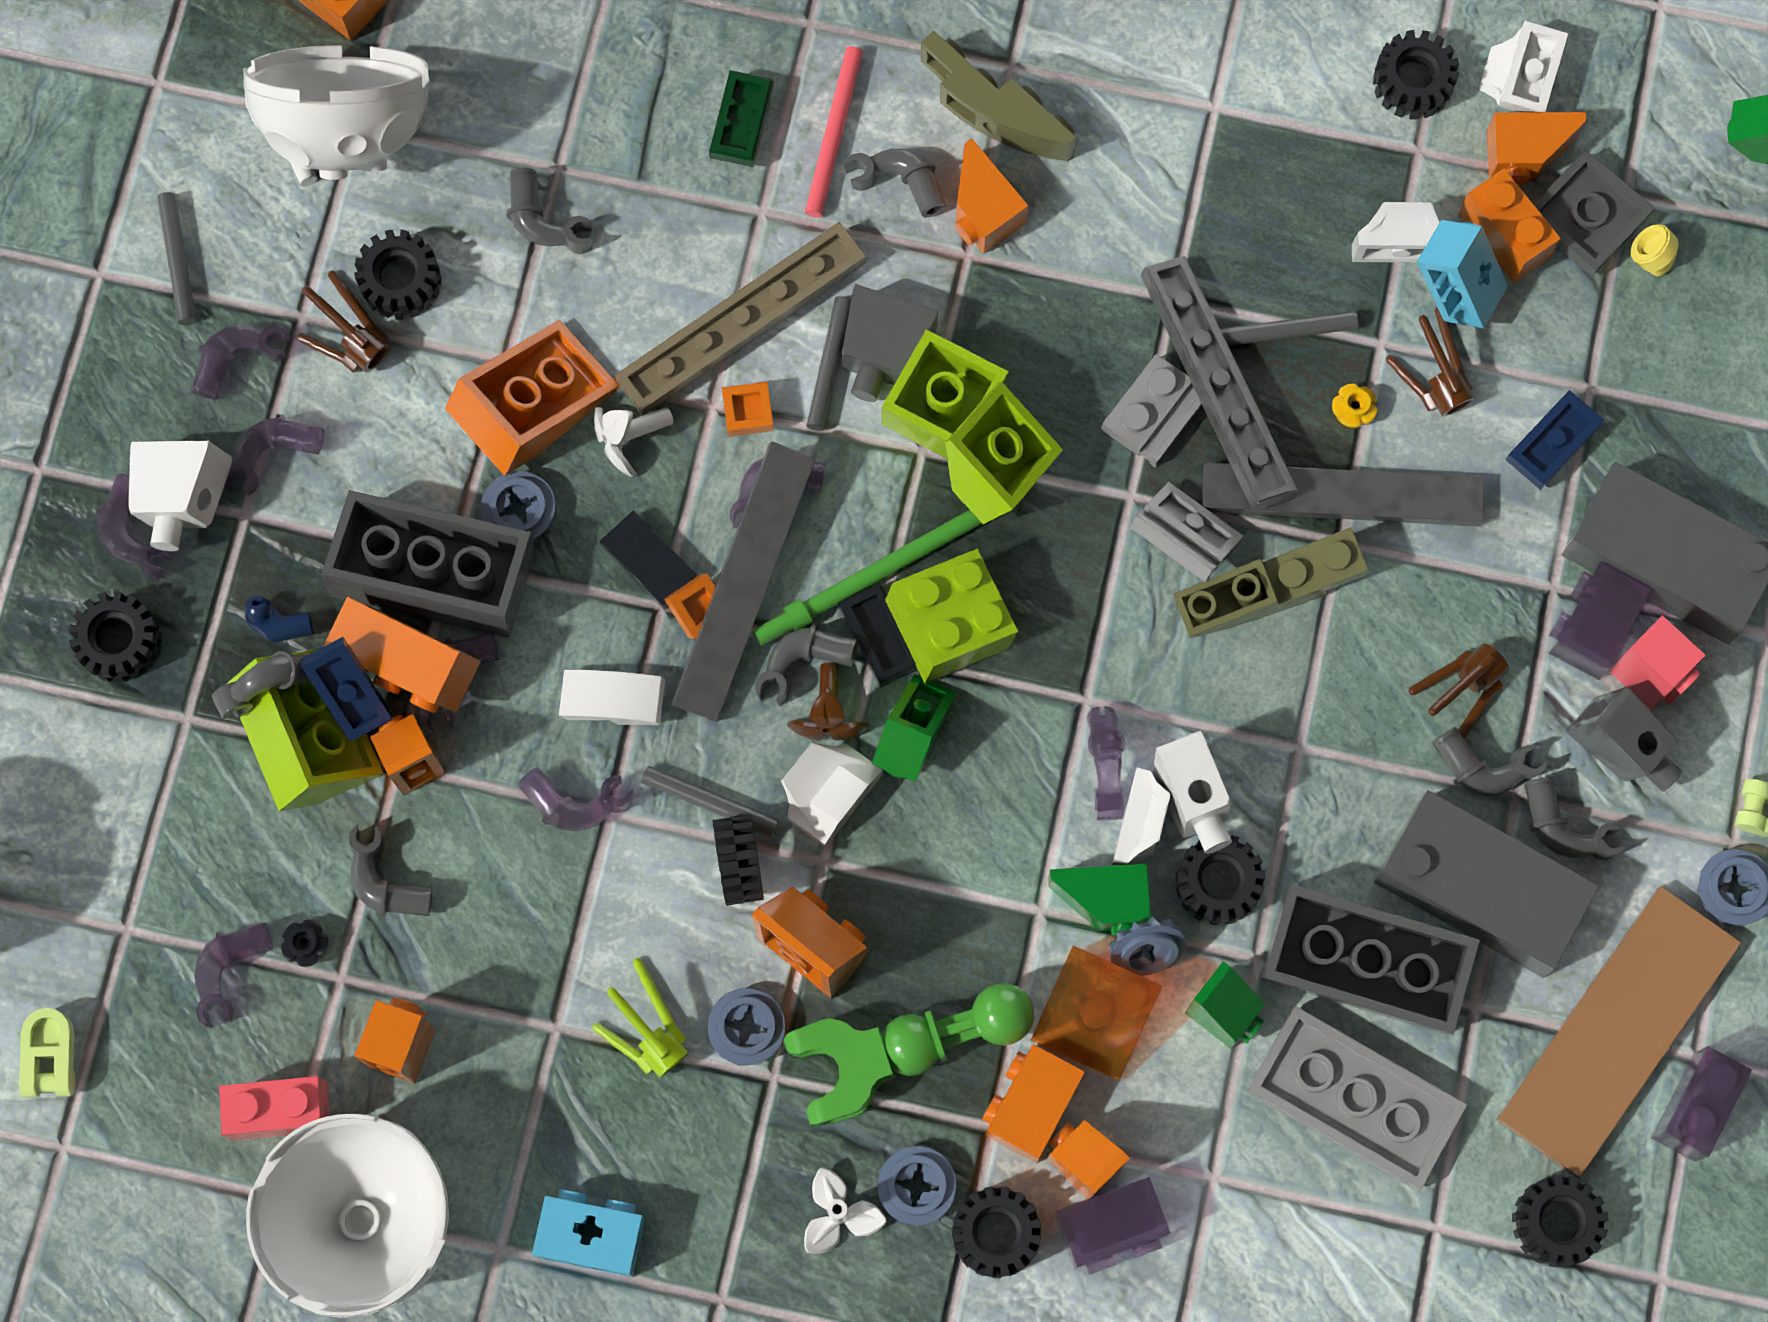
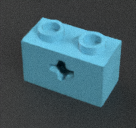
[1417,220,1508,328]
[532,1190,646,1277]

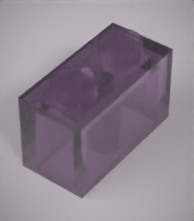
[1548,562,1651,680]
[1651,1046,1752,1162]
[1054,1177,1171,1275]

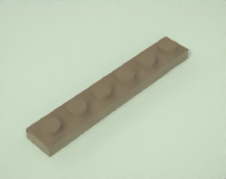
[615,222,866,416]

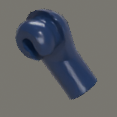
[245,596,314,642]

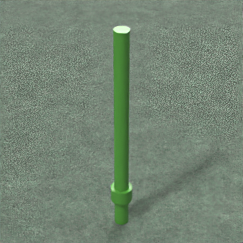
[752,510,982,647]

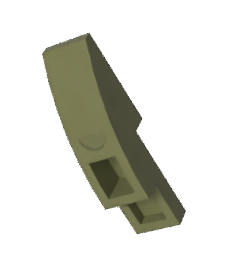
[921,30,1076,161]
[1173,527,1370,638]

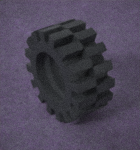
[1373,30,1459,120]
[354,229,442,320]
[69,591,162,683]
[712,814,764,906]
[1175,835,1266,925]
[1512,1175,1609,1268]
[952,1186,1042,1278]

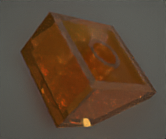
[1030,945,1162,1082]

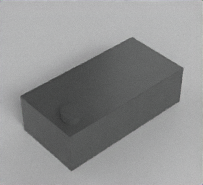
[1561,462,1768,645]
[321,490,535,638]
[1374,790,1599,978]
[1259,884,1480,1035]

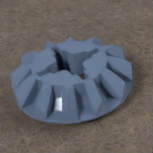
[481,471,556,542]
[1697,849,1768,927]
[1108,917,1186,976]
[708,988,785,1066]
[878,1146,956,1226]

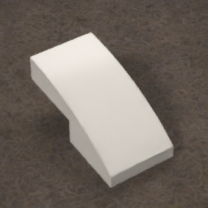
[559,670,665,725]

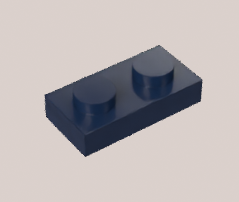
[1506,390,1604,490]
[301,637,392,742]

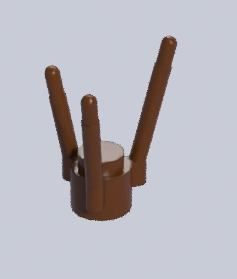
[297,271,390,373]
[1386,307,1475,417]
[1408,643,1509,739]

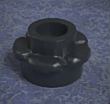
[281,920,329,967]

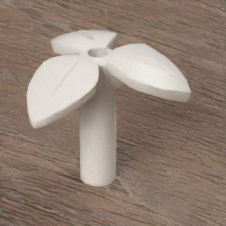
[594,407,673,477]
[804,1167,886,1254]

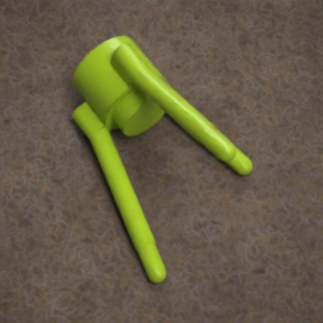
[592,958,689,1078]

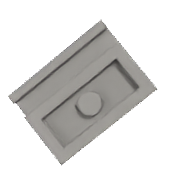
[1101,354,1202,468]
[1130,482,1244,582]

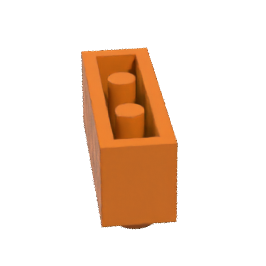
[323,597,481,714]

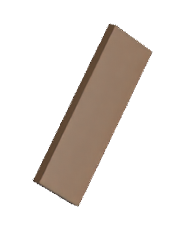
[1496,886,1741,1178]

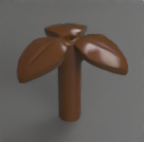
[787,662,869,741]

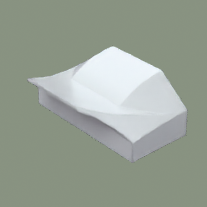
[1478,21,1568,112]
[1352,202,1440,263]
[781,741,883,848]
[1111,767,1170,866]

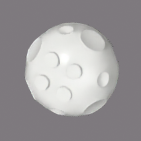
[243,45,430,180]
[246,1114,449,1318]

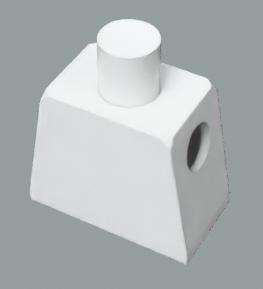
[129,441,233,551]
[1152,730,1232,854]

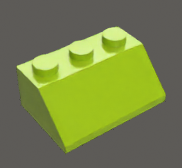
[227,650,383,811]

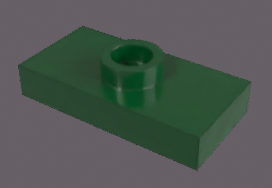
[709,70,774,167]

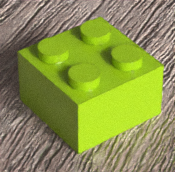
[881,329,1009,459]
[885,549,1018,684]

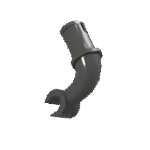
[844,148,947,218]
[506,168,592,254]
[755,624,858,706]
[212,651,313,720]
[1431,727,1548,795]
[1524,777,1626,860]
[349,824,433,917]

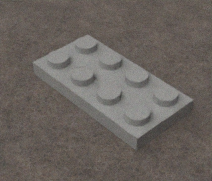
[1246,1006,1467,1192]

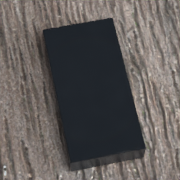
[599,510,698,610]
[838,583,918,688]

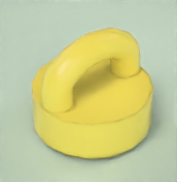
[1631,224,1679,277]

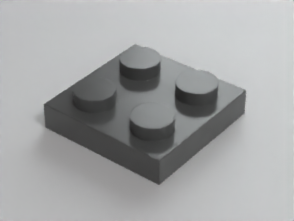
[1533,150,1655,277]

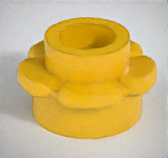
[1332,384,1378,428]

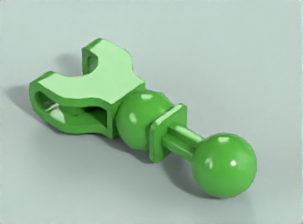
[783,983,1034,1127]

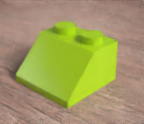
[945,381,1063,524]

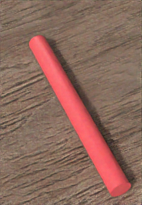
[805,46,863,218]

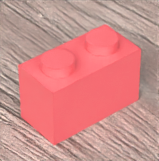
[1609,615,1705,710]
[219,1076,330,1141]

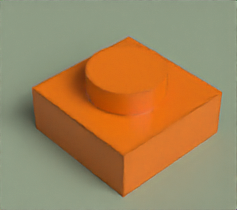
[722,382,774,437]
[664,574,715,639]

